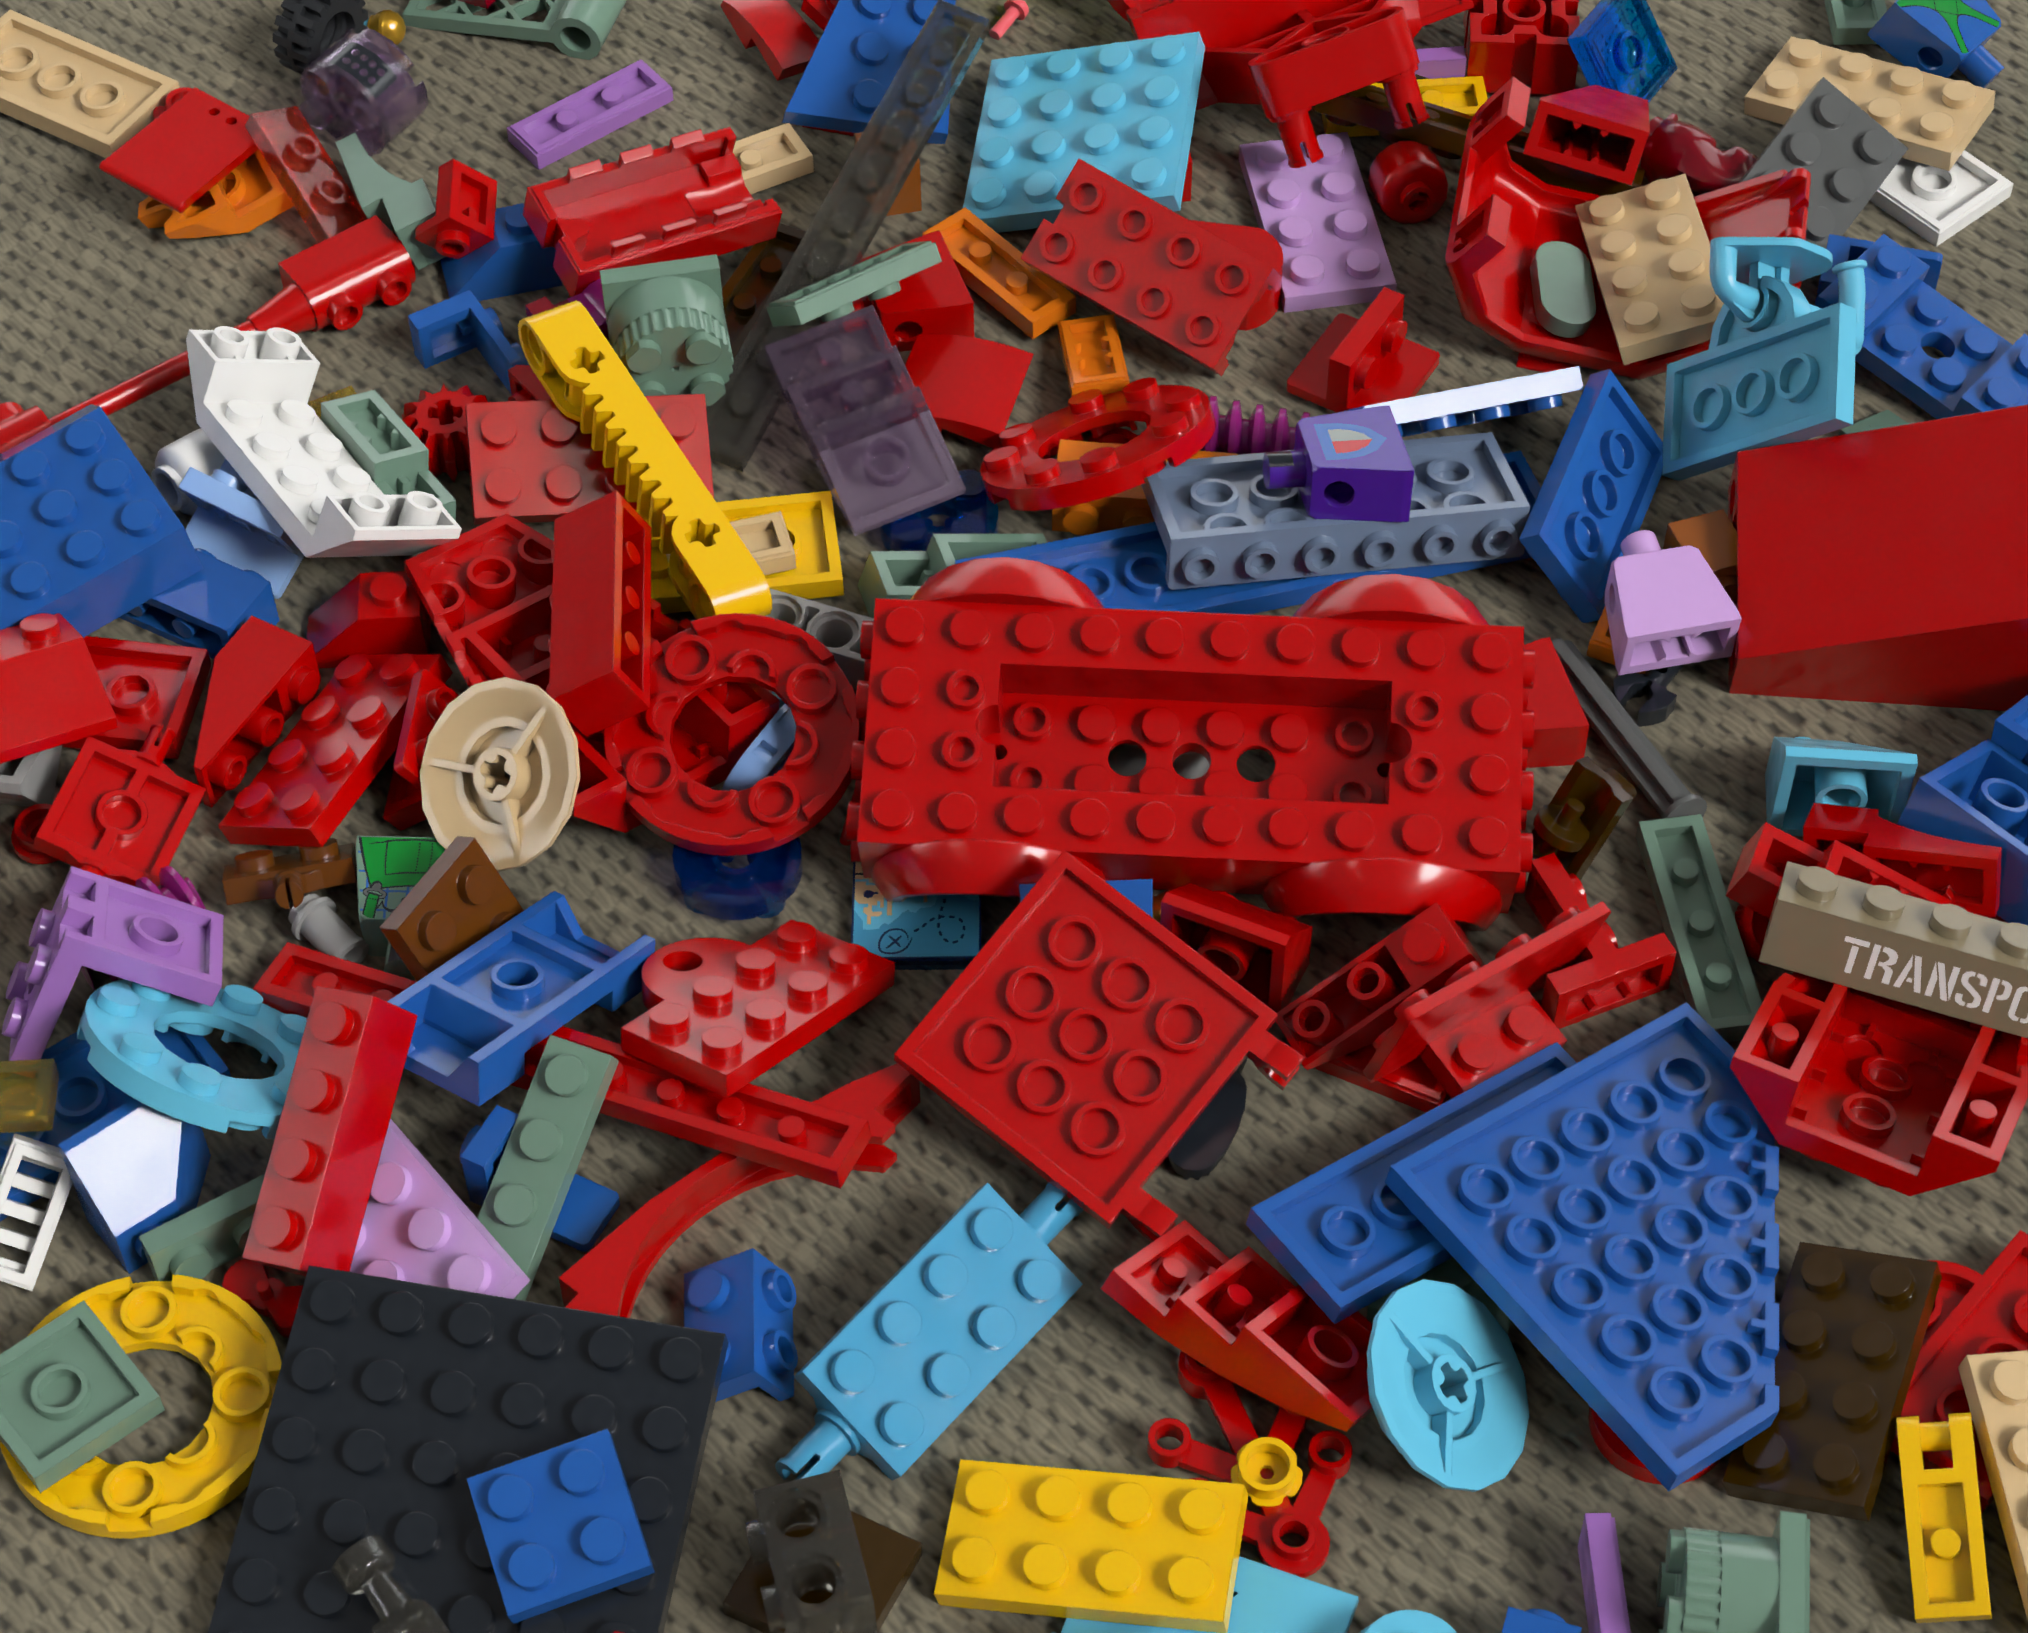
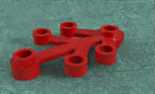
[1147,1351,1352,1578]

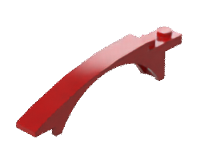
[559,1063,921,1318]

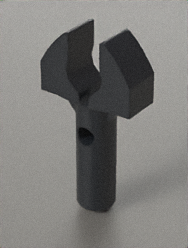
[1612,664,1685,727]

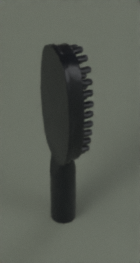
[1167,1057,1248,1180]

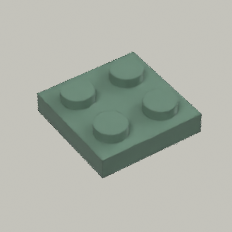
[0,1300,165,1493]

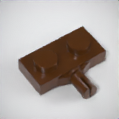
[222,838,357,909]

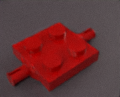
[32,723,206,888]

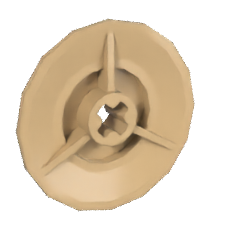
[420,677,581,871]

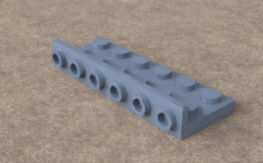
[1141,432,1530,590]

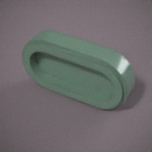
[1530,241,1596,338]

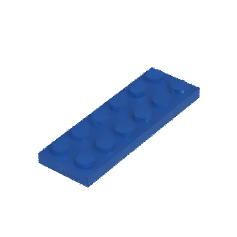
[1246,1042,1577,1324]

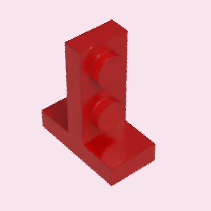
[1525,853,1677,1029]

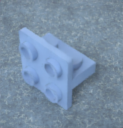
[178,459,304,599]

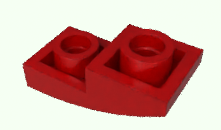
[720,0,819,81]

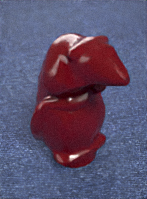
[1641,113,1758,197]

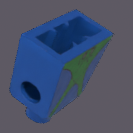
[1867,0,2005,88]

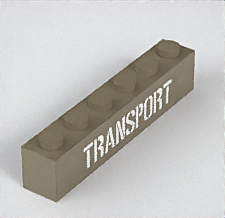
[1758,861,2028,1038]

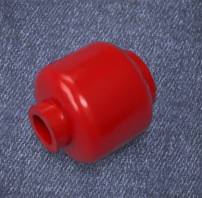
[1369,141,1449,224]

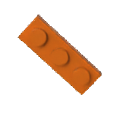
[922,207,1076,339]

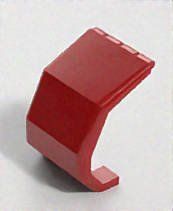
[1445,77,1811,380]

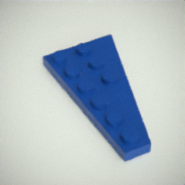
[782,0,956,144]

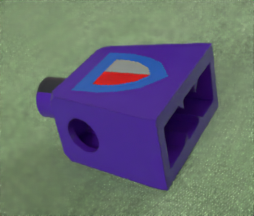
[1263,405,1414,522]

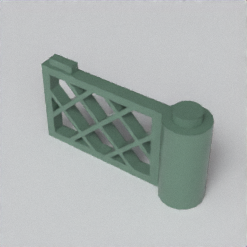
[402,0,627,60]

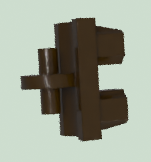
[1531,756,1637,880]

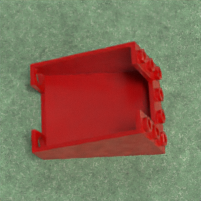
[1728,405,2028,711]

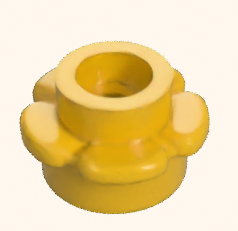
[1231,1437,1303,1507]

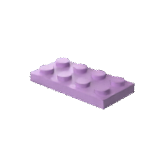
[1239,132,1397,313]
[349,1118,530,1299]

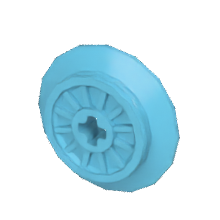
[1366,1279,1529,1492]

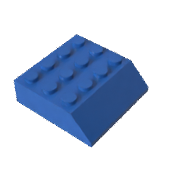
[0,404,203,637]

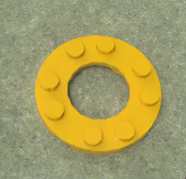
[0,1274,282,1539]

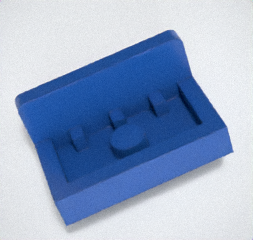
[684,1248,798,1402]

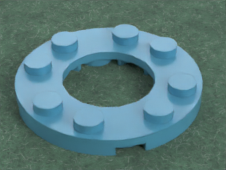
[77,979,307,1139]

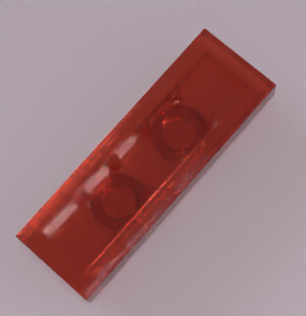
[245,106,368,243]

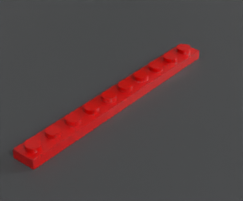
[253,942,872,1189]

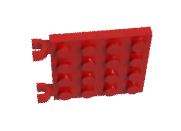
[894,850,1304,1242]

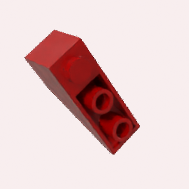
[193,615,321,808]
[1276,902,1485,1070]

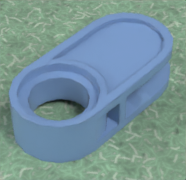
[722,704,796,791]

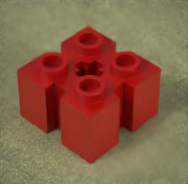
[1463,0,1580,95]

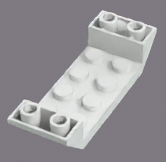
[186,326,462,558]

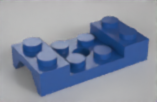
[1814,234,2028,419]
[387,891,655,1107]

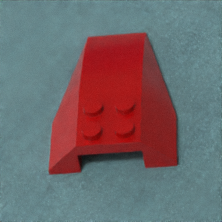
[404,513,780,833]
[1730,914,2028,1196]

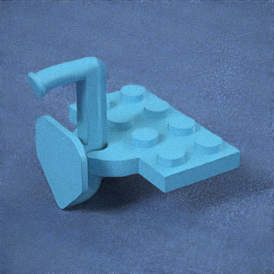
[1662,237,1867,480]

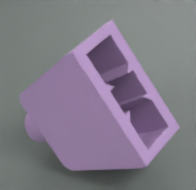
[1605,530,1742,675]

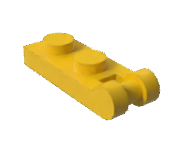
[1896,1412,1992,1623]

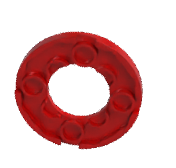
[980,377,1216,511]
[604,613,862,856]

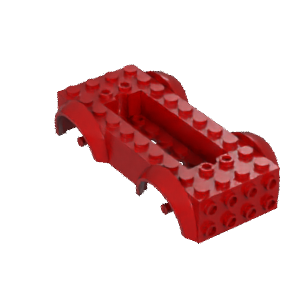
[846,557,1536,931]

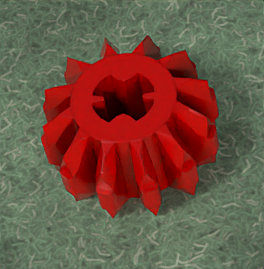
[402,383,488,482]

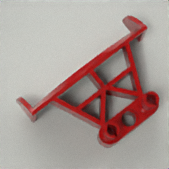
[1125,0,1474,168]

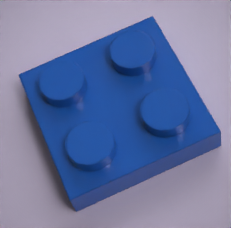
[467,1429,655,1624]

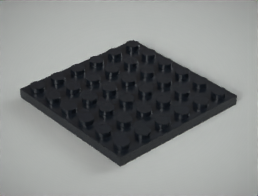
[208,1265,729,1633]

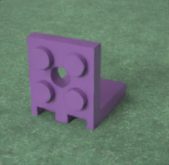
[2,866,224,1072]

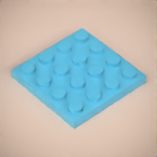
[963,32,1205,233]

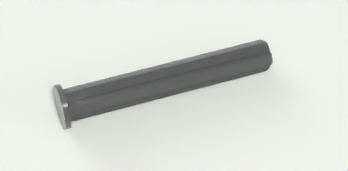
[1552,638,1707,819]

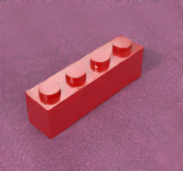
[546,490,652,737]
[242,986,418,1276]

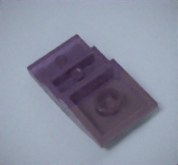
[764,305,966,536]

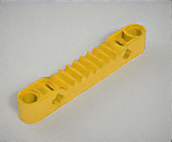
[518,300,772,620]

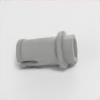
[288,894,369,964]

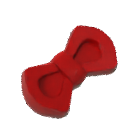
[222,1259,303,1338]

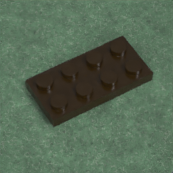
[1722,1242,1942,1522]

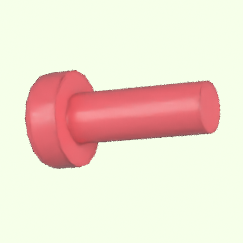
[989,0,1029,40]

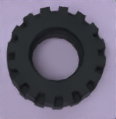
[273,0,369,83]

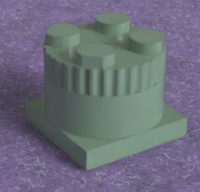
[599,254,734,406]
[1656,1511,1810,1633]

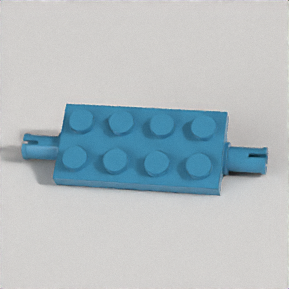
[775,1182,1083,1492]

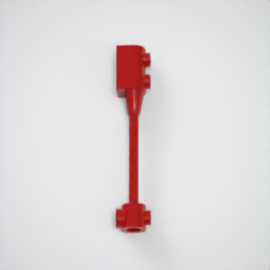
[0,215,416,454]

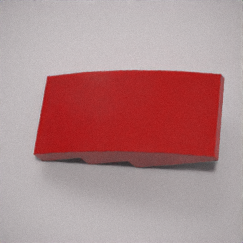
[1101,1220,1373,1432]

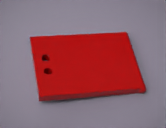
[99,87,274,213]

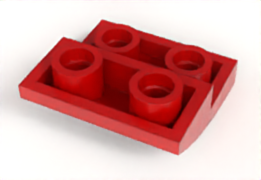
[882,334,1034,448]

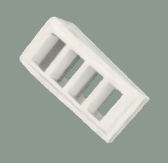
[0,1134,73,1291]

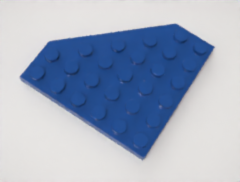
[1384,1002,1779,1491]

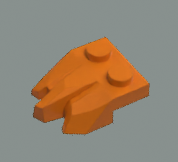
[138,145,296,239]

